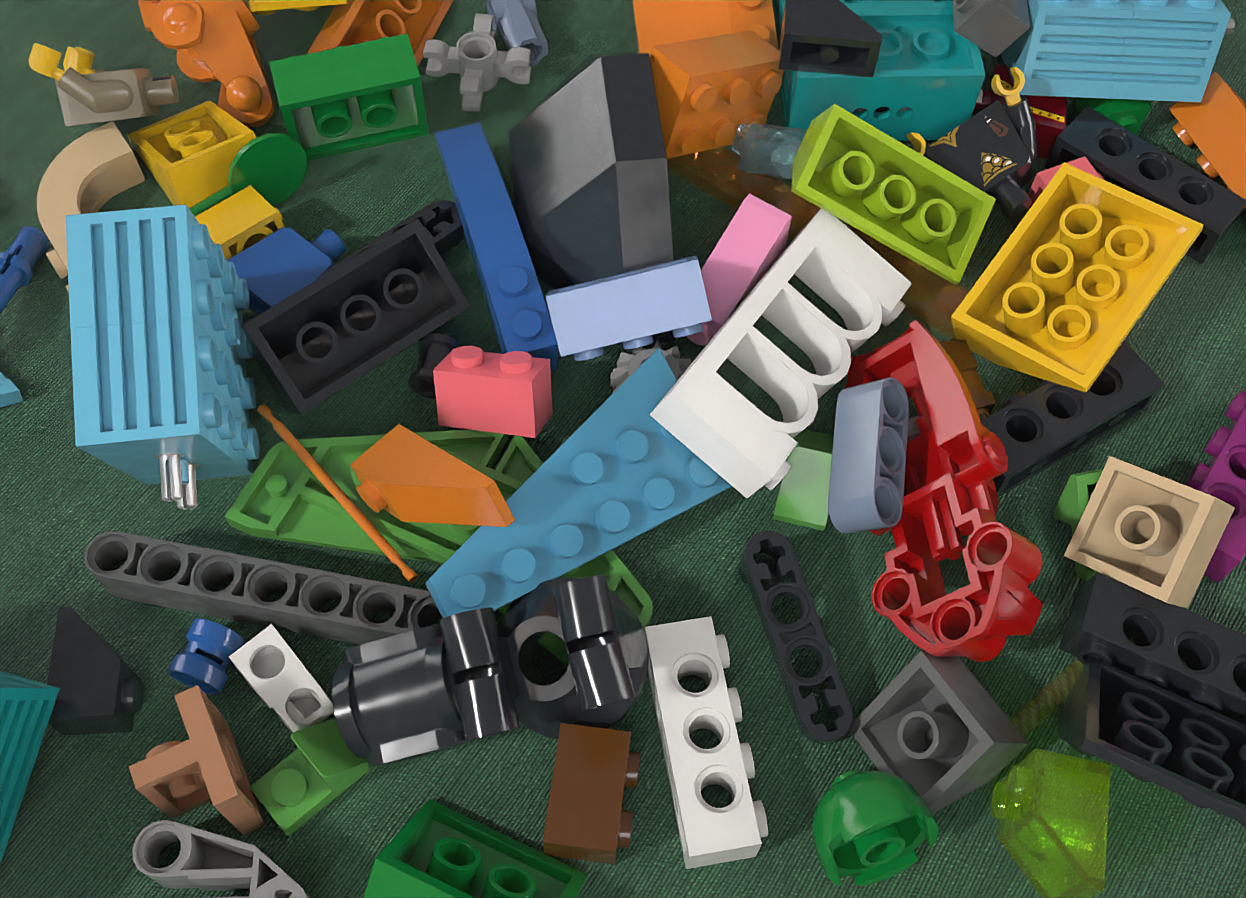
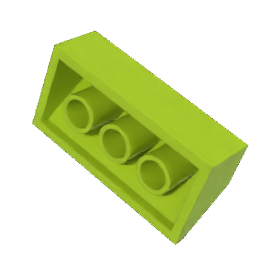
[791,104,996,285]

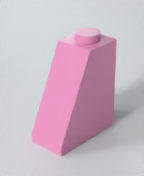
[687,194,792,346]

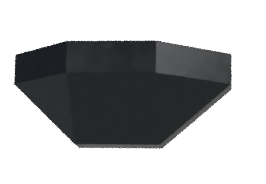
[509,51,675,343]

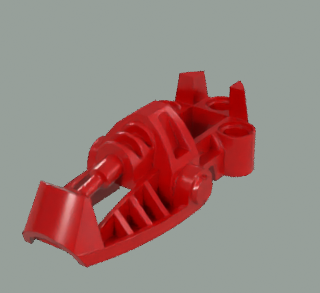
[846,320,1043,662]

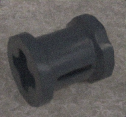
[408,333,462,399]

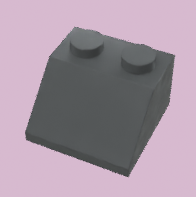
[849,651,1029,814]

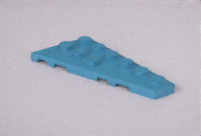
[425,348,732,618]

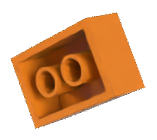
[650,30,784,159]

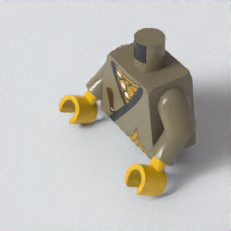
[28,43,179,126]

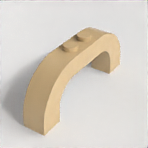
[37,121,146,292]

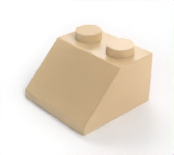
[1064,456,1235,609]

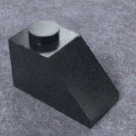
[779,0,882,78]
[47,607,144,735]

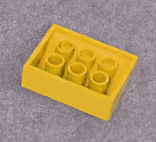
[951,162,1203,393]

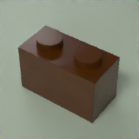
[543,723,641,865]

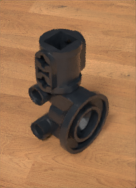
[332,575,649,768]

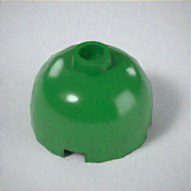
[812,770,939,886]

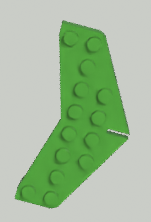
[225,430,653,668]

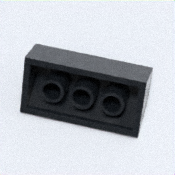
[241,219,470,415]

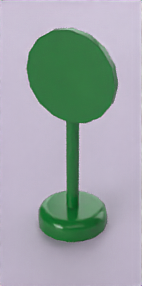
[189,133,308,217]

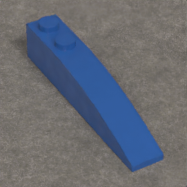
[435,123,558,371]

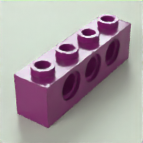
[1185,390,1246,583]

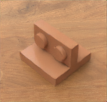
[129,685,266,835]

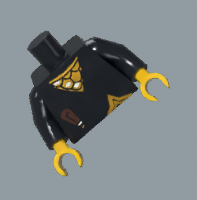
[906,67,1037,219]

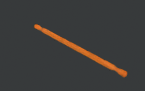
[257,404,418,583]

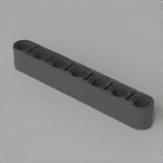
[84,531,443,645]

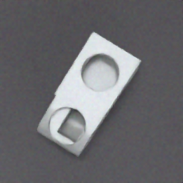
[229,624,334,733]

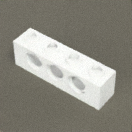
[644,616,768,869]

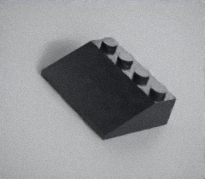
[1058,656,1246,828]

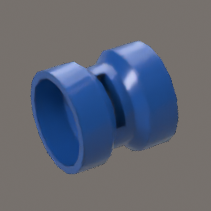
[167,618,246,695]

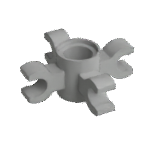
[423,13,532,112]

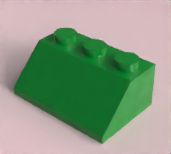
[269,33,429,161]
[363,799,587,898]

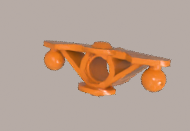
[138,0,275,127]

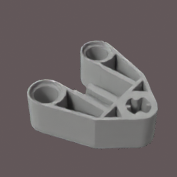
[132,820,312,898]

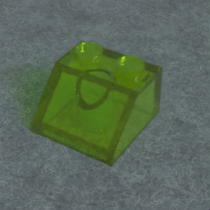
[991,748,1110,898]

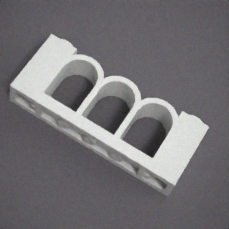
[650,209,912,498]

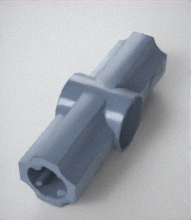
[486,0,548,67]

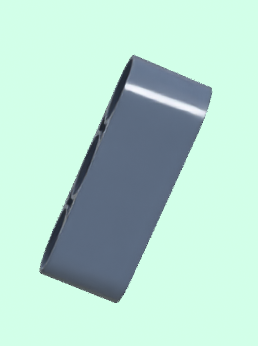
[828,377,909,534]

